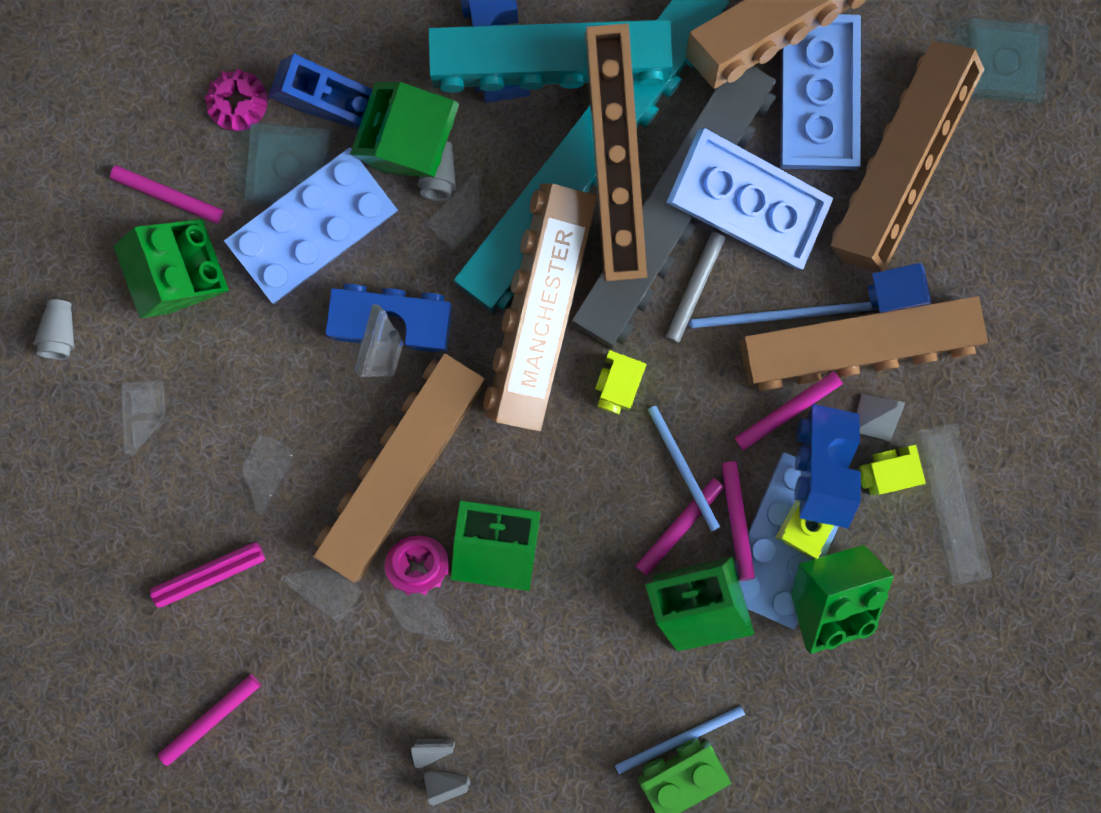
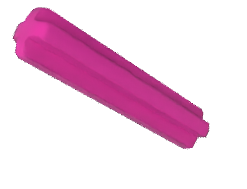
[150,543,265,608]

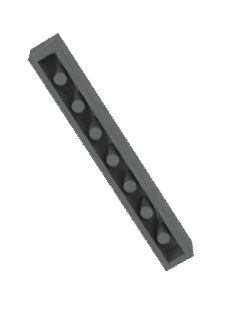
[572,66,776,349]

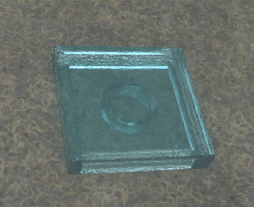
[967,19,1049,104]
[244,124,330,204]

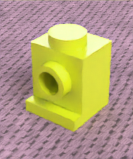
[595,350,647,415]
[858,445,926,495]
[775,500,834,559]

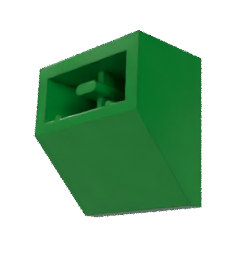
[350,82,459,178]
[113,219,229,319]
[451,501,541,591]
[791,545,894,654]
[645,556,754,652]

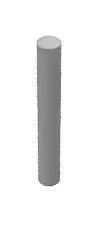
[665,232,726,343]

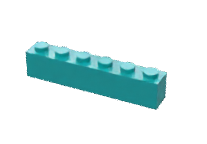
[429,20,673,93]

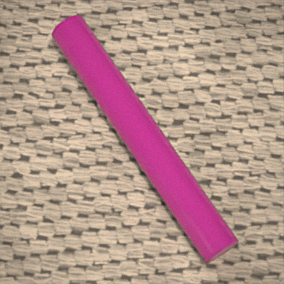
[110,165,223,224]
[735,371,843,450]
[721,461,755,581]
[635,478,725,576]
[158,674,261,766]

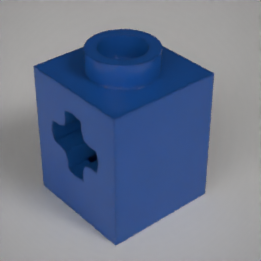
[868,263,932,313]

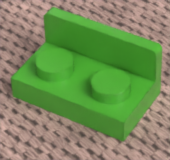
[637,738,731,813]

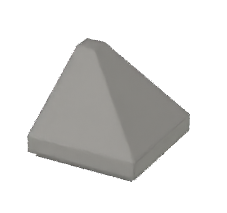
[856,394,905,442]
[412,738,455,768]
[424,770,470,806]

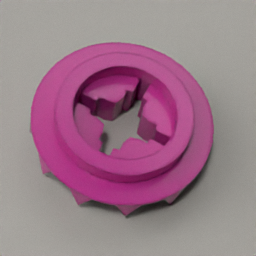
[204,68,268,131]
[385,536,449,596]

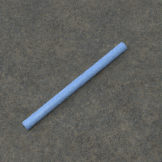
[648,406,720,532]
[615,705,745,774]

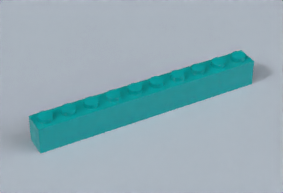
[454,0,730,314]

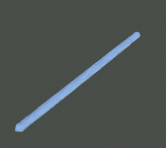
[687,302,879,329]

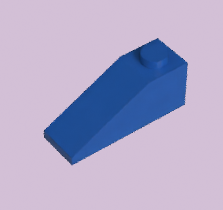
[268,54,372,129]

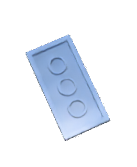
[780,14,861,170]
[666,128,833,270]
[224,147,398,304]
[734,452,838,630]

